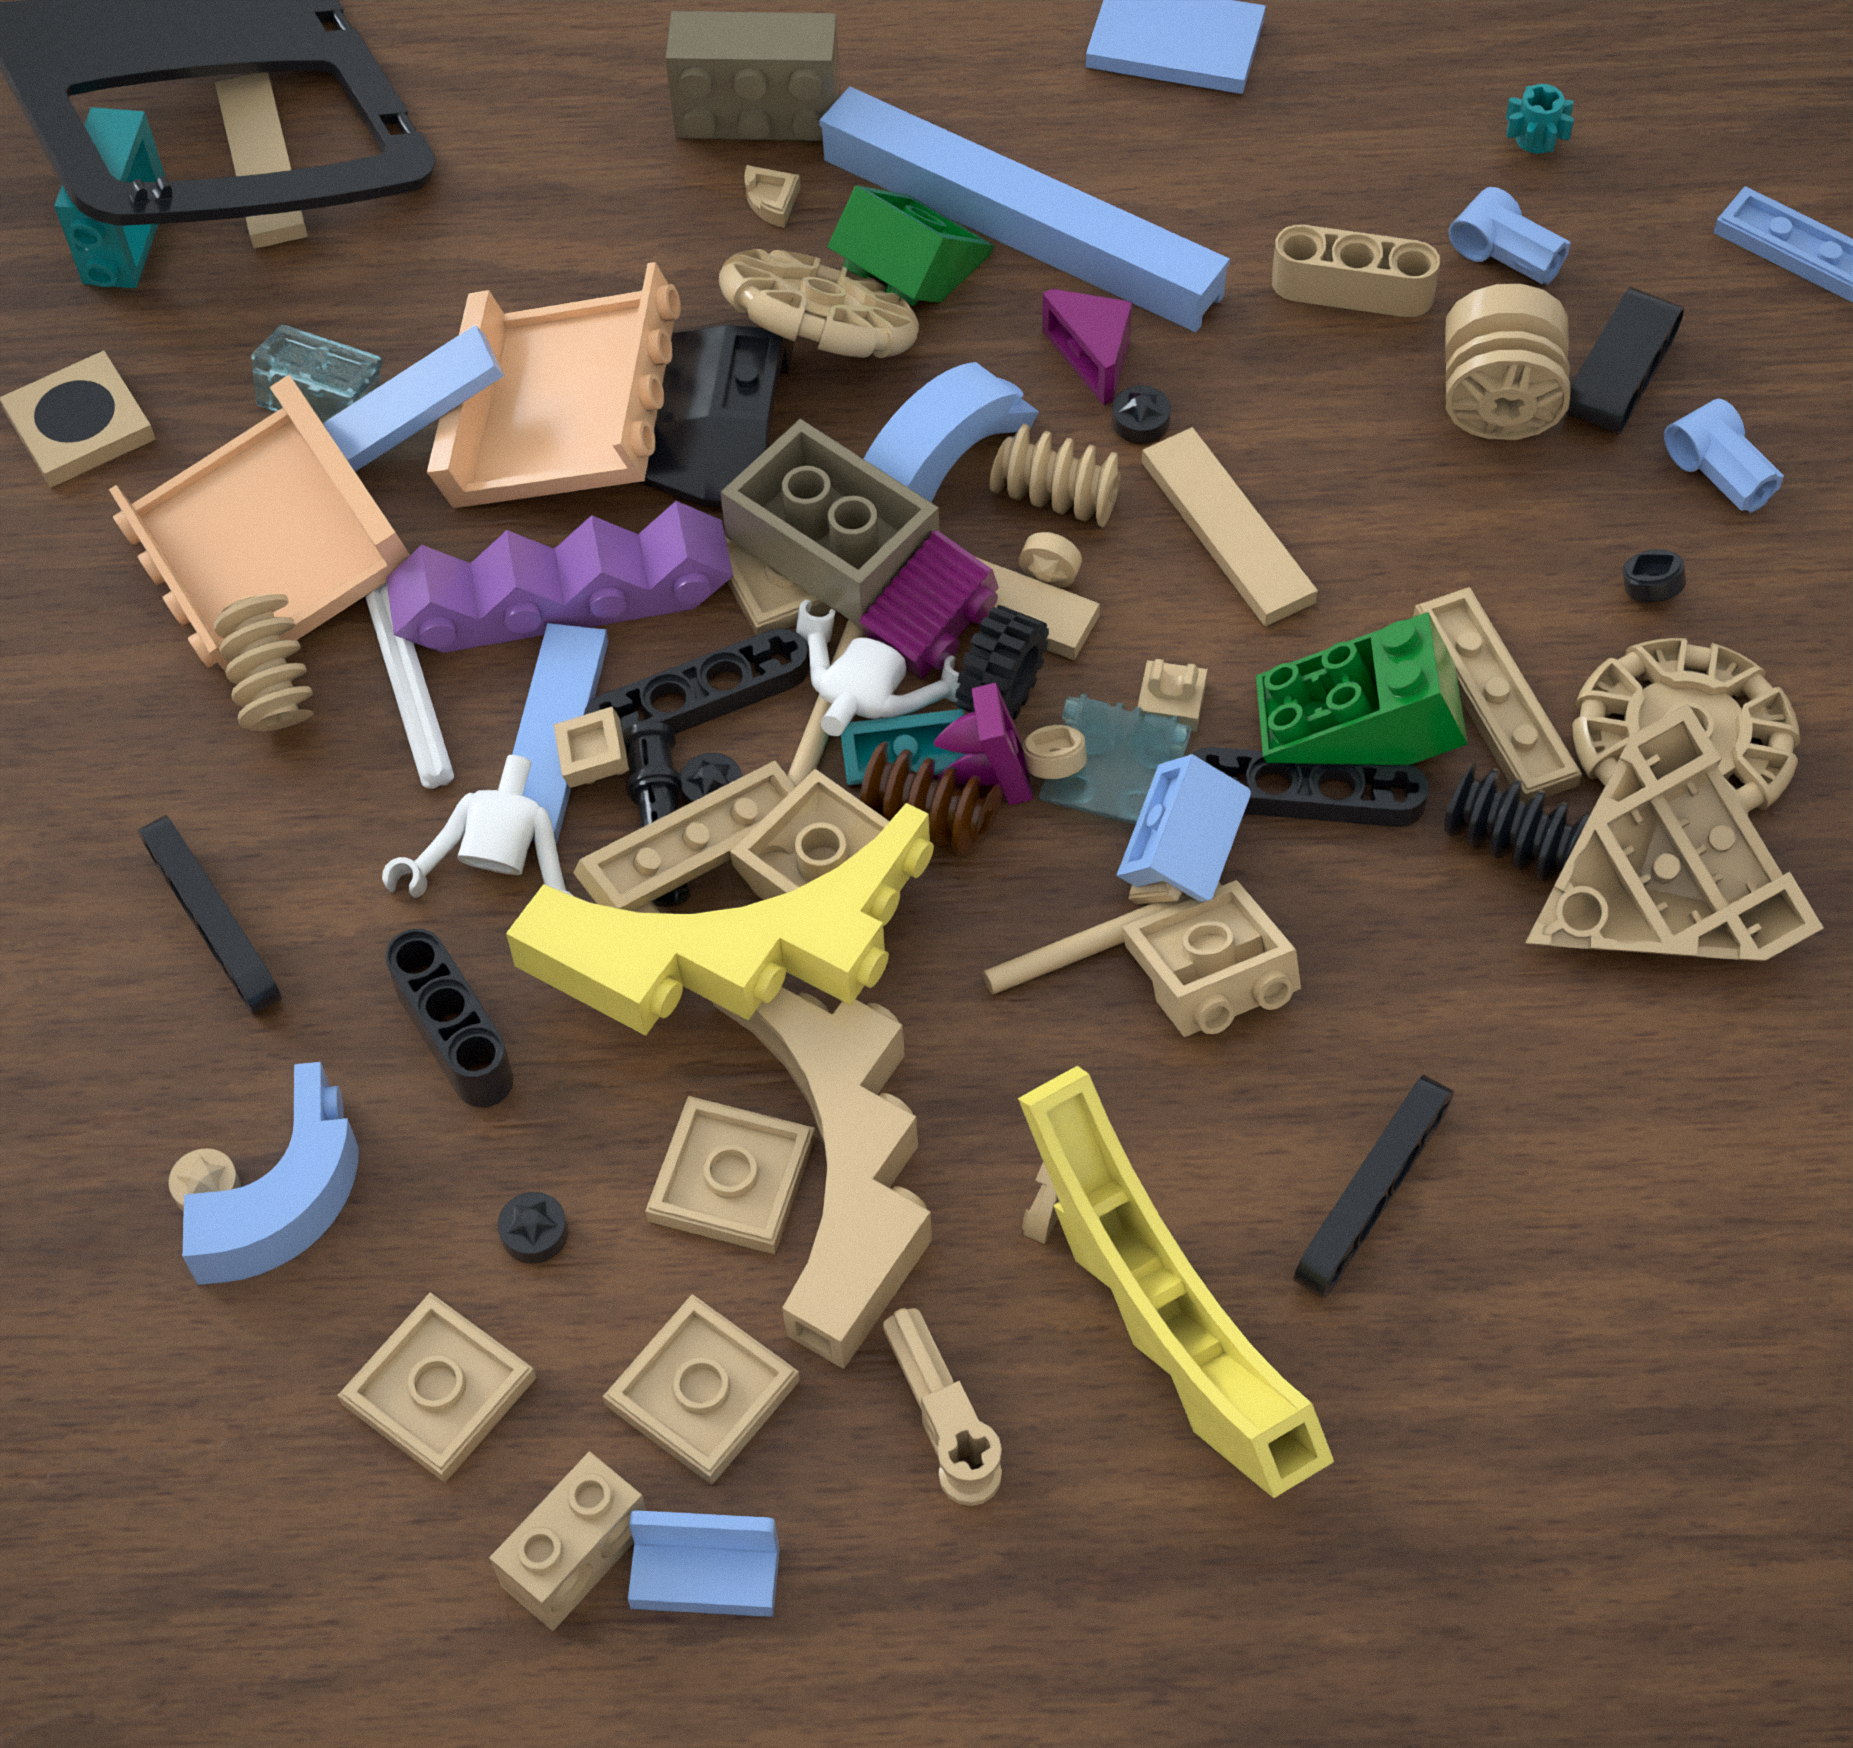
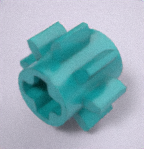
[1505,84,1574,154]

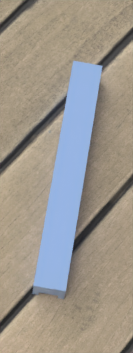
[819,86,1230,333]

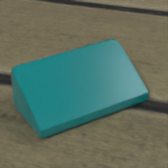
[840,709,965,786]

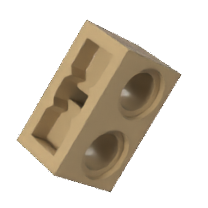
[489,1451,647,1631]

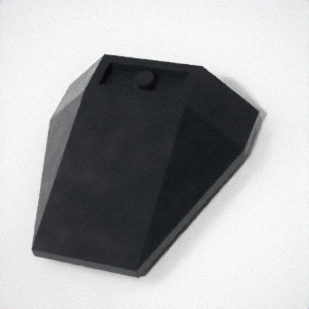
[639,319,794,508]

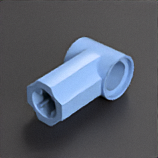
[1448,187,1571,285]
[1664,398,1784,513]

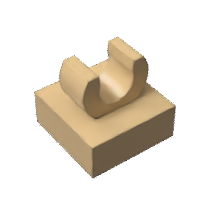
[1136,659,1208,733]
[553,707,629,788]

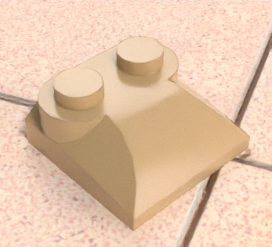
[730,769,890,900]

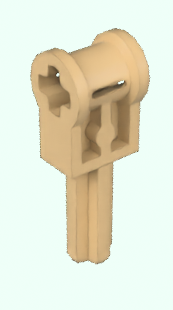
[883,1308,1002,1506]

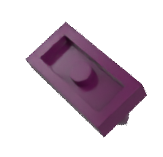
[934,683,1033,805]

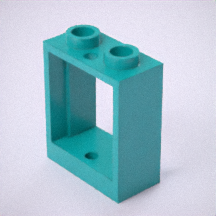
[54,107,166,289]

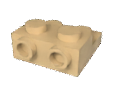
[1122,880,1301,1037]

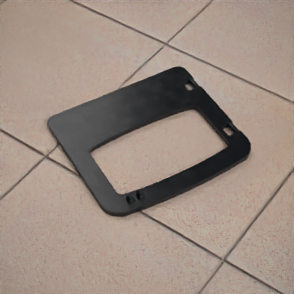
[0,0,435,226]

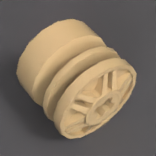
[1445,284,1570,440]

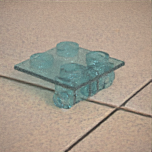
[1039,693,1193,824]

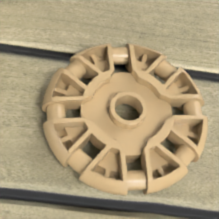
[718,249,919,358]
[1572,638,1800,816]

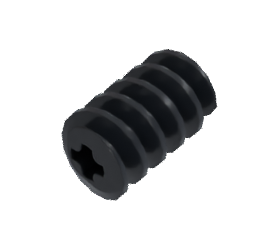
[1444,762,1591,882]

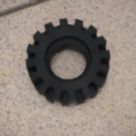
[955,605,1049,719]

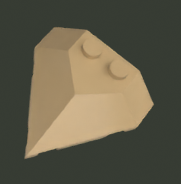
[1525,704,1824,962]

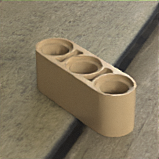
[1271,225,1440,317]

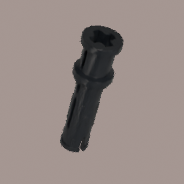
[622,721,690,907]

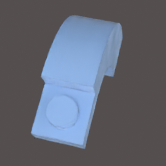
[863,362,1039,502]
[182,1062,359,1285]

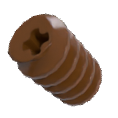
[860,741,1002,857]

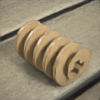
[989,423,1121,528]
[213,594,314,732]

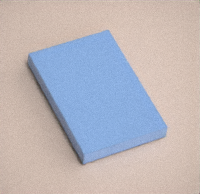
[1086,0,1266,94]

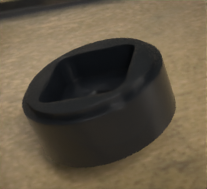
[1112,385,1171,444]
[1622,549,1686,602]
[680,753,742,805]
[498,1192,568,1263]

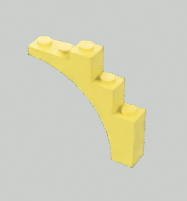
[506,803,934,1036]
[1018,1066,1334,1498]

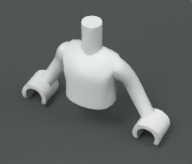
[796,600,960,736]
[382,755,573,898]

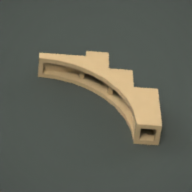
[713,987,932,1369]

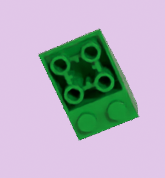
[1256,612,1468,765]

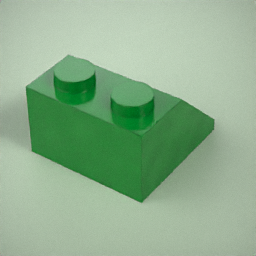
[827,185,995,306]

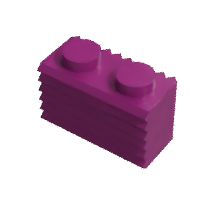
[859,530,999,679]

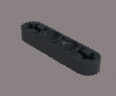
[583,628,809,745]
[1192,747,1429,827]
[137,815,282,1015]
[1293,1075,1454,1298]

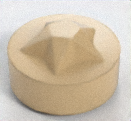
[1019,532,1082,588]
[1023,725,1087,779]
[169,1148,241,1213]

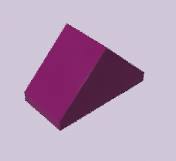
[1042,289,1132,405]

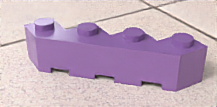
[386,501,733,653]

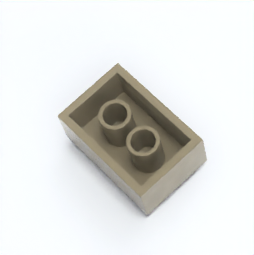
[666,11,841,141]
[720,419,939,628]

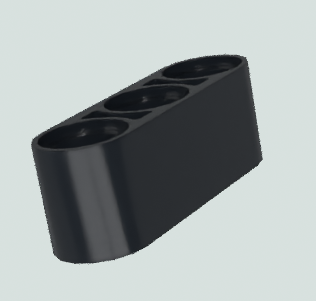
[1565,287,1685,435]
[385,929,514,1107]

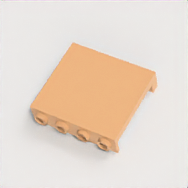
[427,262,681,509]
[109,374,410,671]

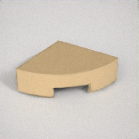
[744,165,800,228]
[1022,1162,1060,1244]

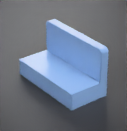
[1116,754,1251,902]
[628,1510,780,1617]

